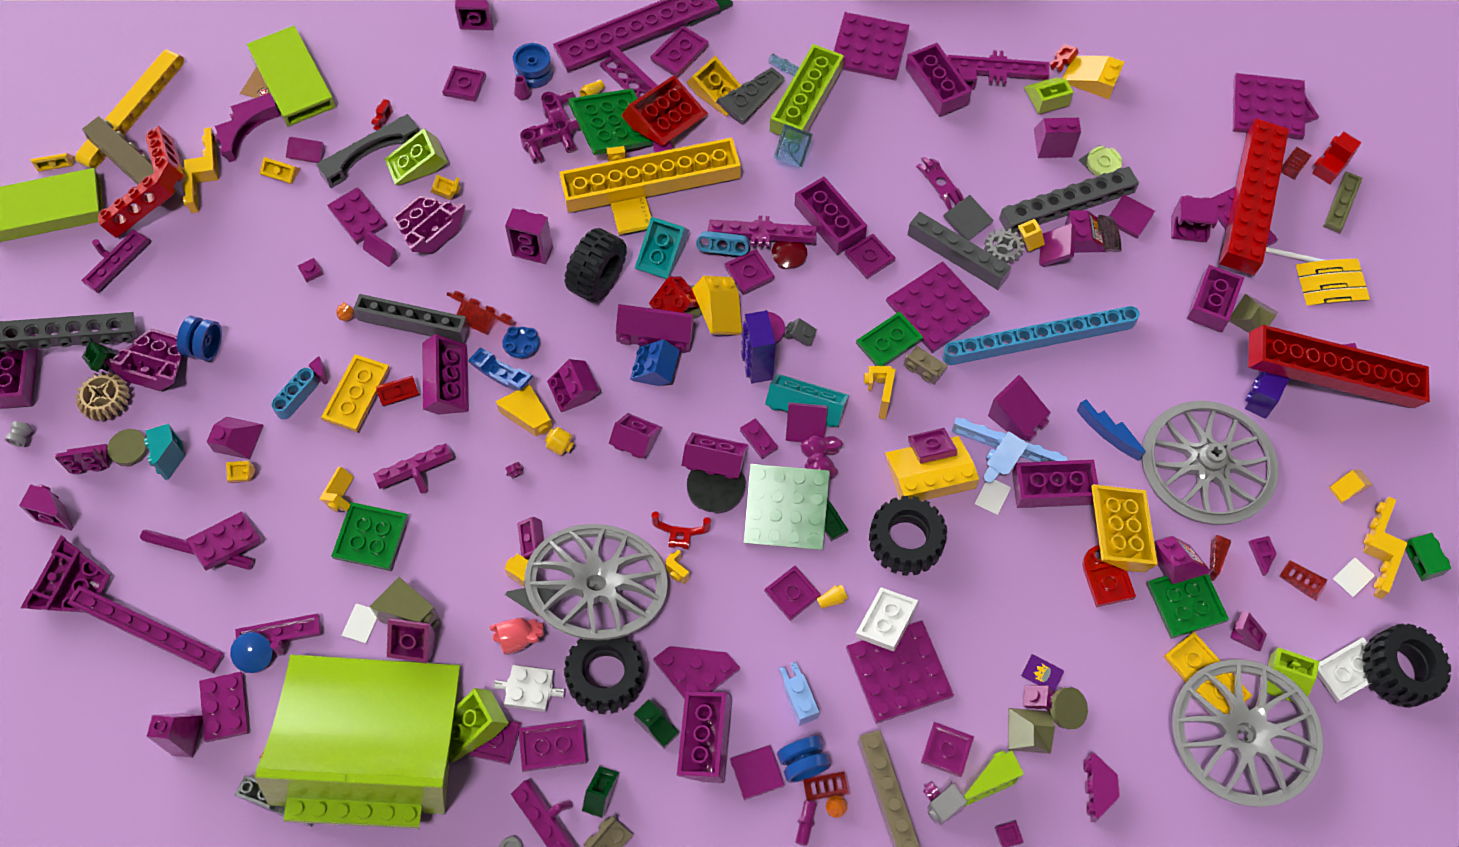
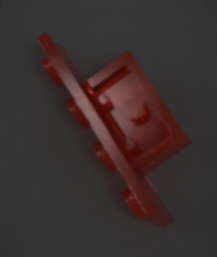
[446,290,517,335]

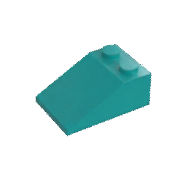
[634,217,690,279]

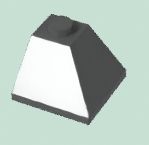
[505,588,561,617]

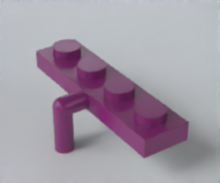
[81,230,149,293]
[373,443,453,493]
[235,613,321,656]
[511,779,576,847]

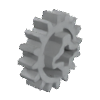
[984,227,1024,264]

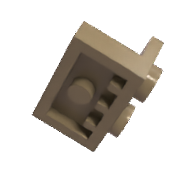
[903,346,948,385]
[584,816,633,847]

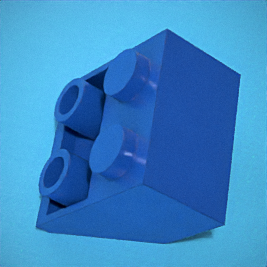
[630,339,680,386]

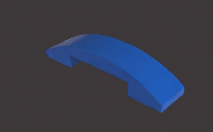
[468,347,533,391]

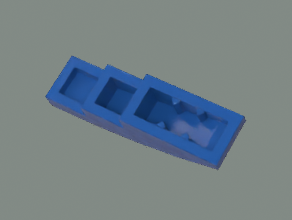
[1077,399,1146,461]

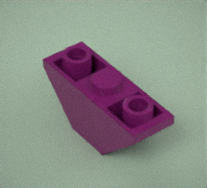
[1083,753,1120,822]

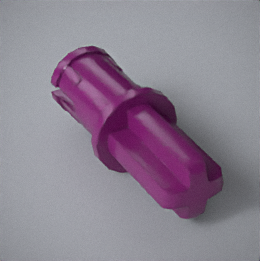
[795,801,817,846]

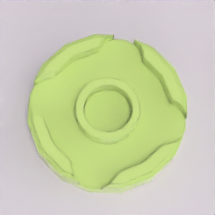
[1086,146,1122,176]

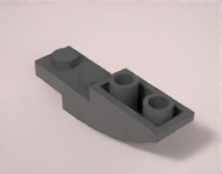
[235,775,313,827]

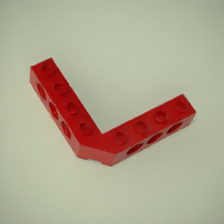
[98,126,184,238]

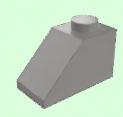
[928,784,967,826]

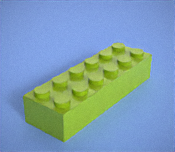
[769,44,844,143]

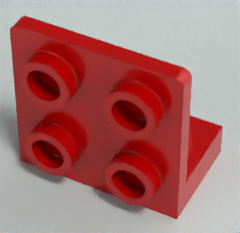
[649,276,699,313]

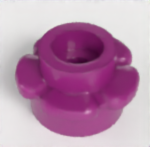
[505,462,524,478]
[923,782,941,801]

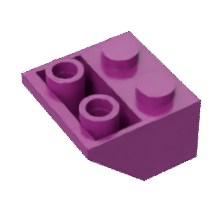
[547,359,600,412]

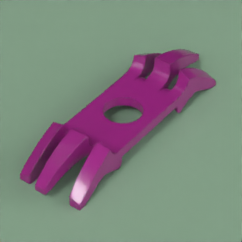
[916,157,964,211]

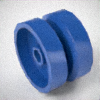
[513,43,553,88]
[176,315,222,361]
[777,736,831,783]

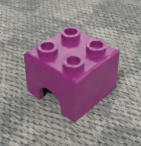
[1171,195,1218,242]

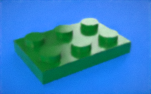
[856,311,923,366]

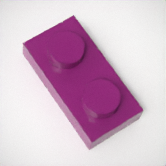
[740,418,778,459]

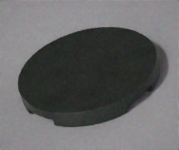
[687,470,745,514]

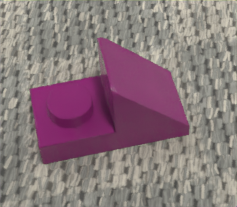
[1230,611,1267,651]

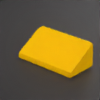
[31,153,74,172]
[259,157,300,184]

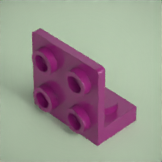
[55,444,109,474]

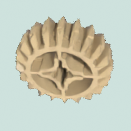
[75,371,130,422]

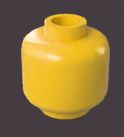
[544,427,574,456]

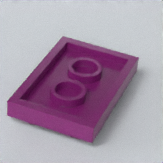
[651,25,709,77]
[327,187,387,244]
[186,511,261,571]
[199,672,249,743]
[519,720,586,772]

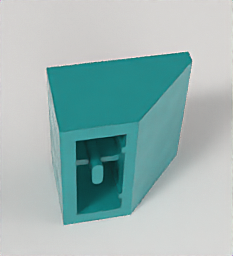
[144,423,185,480]

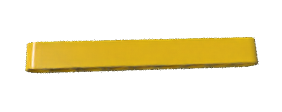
[75,49,184,169]

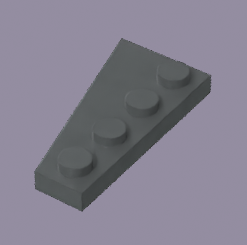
[716,67,785,124]

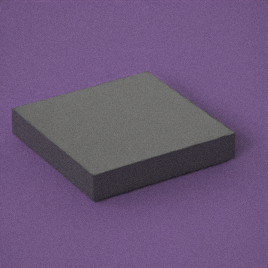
[943,195,994,240]

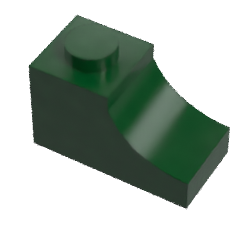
[82,341,116,372]
[634,699,679,749]
[582,766,619,818]

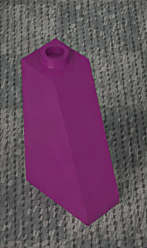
[146,713,202,758]

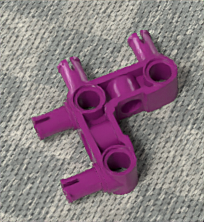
[520,90,580,163]

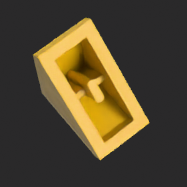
[1329,469,1373,504]

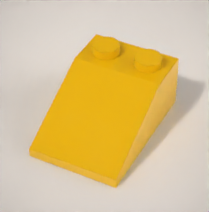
[686,56,742,116]
[1062,56,1125,99]
[692,275,742,335]

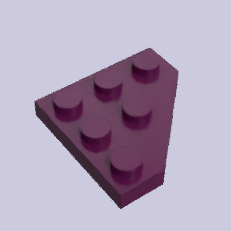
[653,646,740,700]

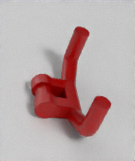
[651,511,711,550]

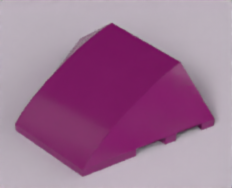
[392,196,465,253]
[104,328,182,391]
[20,535,110,613]

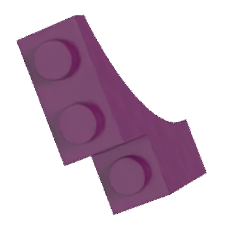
[214,93,280,163]

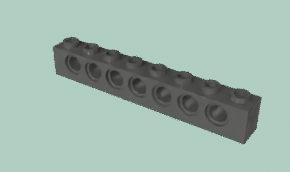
[999,166,1139,233]
[0,312,136,352]

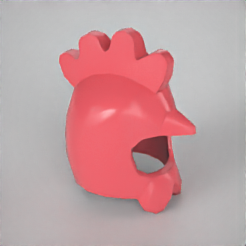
[490,618,544,654]

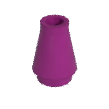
[514,75,531,100]

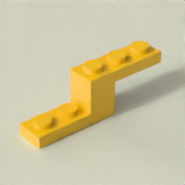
[182,127,219,213]
[1363,497,1407,599]

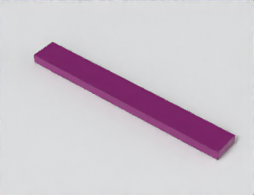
[67,586,224,673]

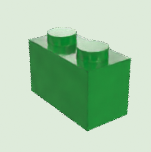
[1405,533,1451,582]

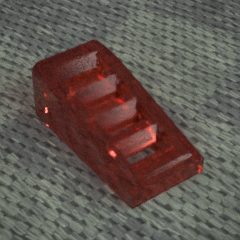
[1281,147,1312,180]
[1209,535,1231,581]
[1280,560,1327,601]
[803,772,851,801]

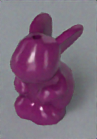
[800,435,843,479]

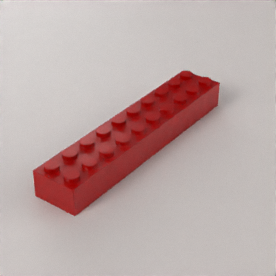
[1219,118,1289,275]
[1248,325,1430,408]

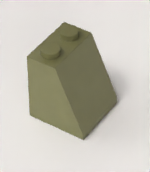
[369,577,441,630]

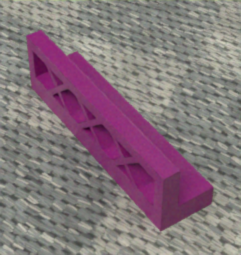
[600,45,658,98]

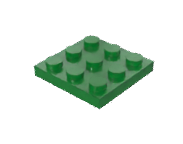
[331,502,408,571]
[1146,574,1229,639]

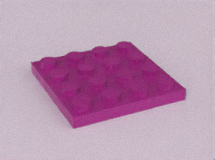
[834,12,910,81]
[1233,73,1305,139]
[886,261,990,354]
[846,620,954,724]

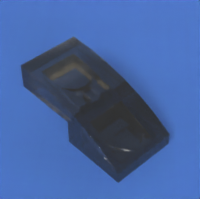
[1098,215,1122,252]

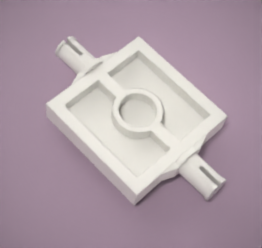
[494,665,565,712]

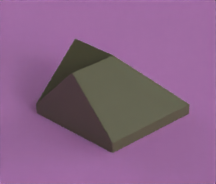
[1229,294,1278,333]
[1008,708,1055,754]

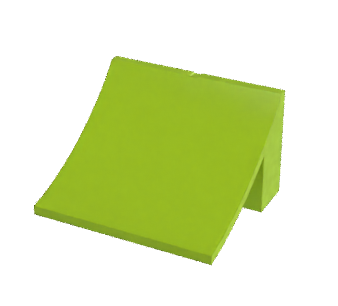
[255,654,460,829]

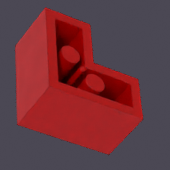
[1312,131,1362,185]

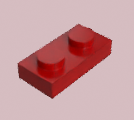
[376,375,419,406]

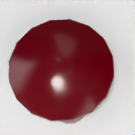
[771,241,807,269]

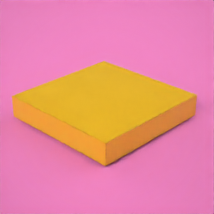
[878,368,896,419]

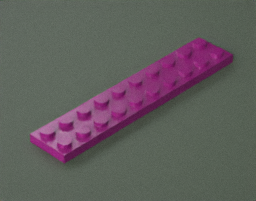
[553,0,719,72]

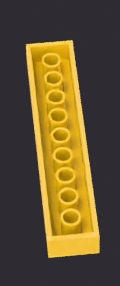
[559,138,741,213]

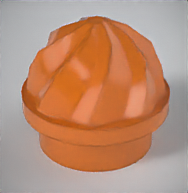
[336,302,354,321]
[825,796,847,818]

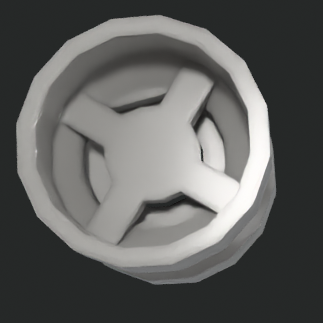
[5,421,32,447]

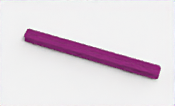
[140,529,254,570]

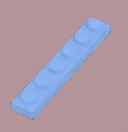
[951,417,1067,462]

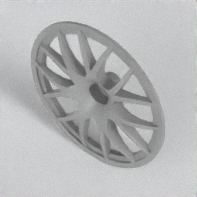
[1142,401,1279,525]
[525,524,668,640]
[1172,659,1323,807]

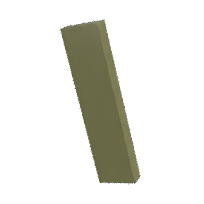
[1323,171,1363,234]

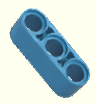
[696,231,750,256]
[271,368,318,419]

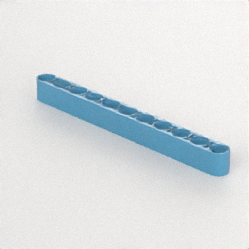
[942,306,1140,365]

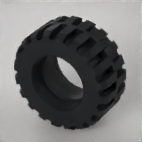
[564,228,627,302]
[869,496,947,576]
[1362,623,1451,708]
[564,636,645,714]

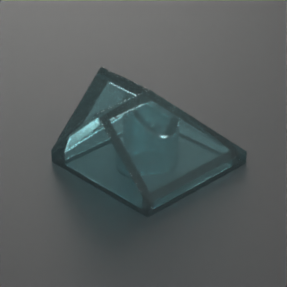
[773,124,813,168]

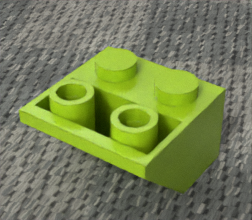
[1024,77,1074,114]
[1267,647,1320,703]

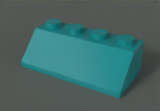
[765,373,849,427]

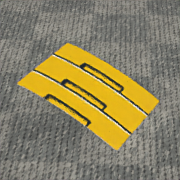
[1296,259,1370,306]

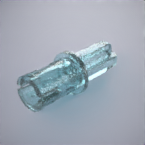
[768,53,799,76]

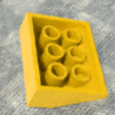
[885,436,979,501]
[1091,484,1158,573]

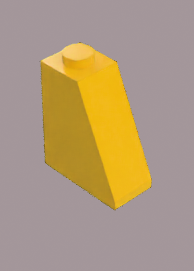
[495,384,553,436]

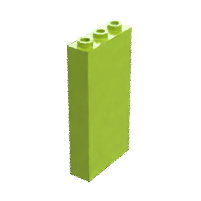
[247,25,336,127]
[0,168,104,242]

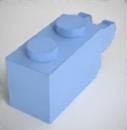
[984,431,1028,483]
[779,662,819,726]

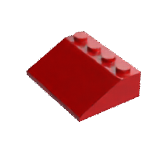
[621,75,708,146]

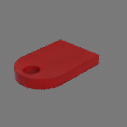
[1082,545,1136,607]

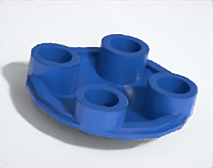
[502,326,539,358]
[230,631,273,673]

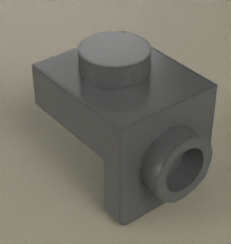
[784,318,817,346]

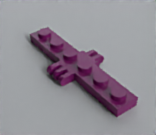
[947,50,1049,85]
[708,216,817,247]

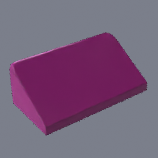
[286,137,325,163]
[363,230,398,267]
[517,516,544,559]

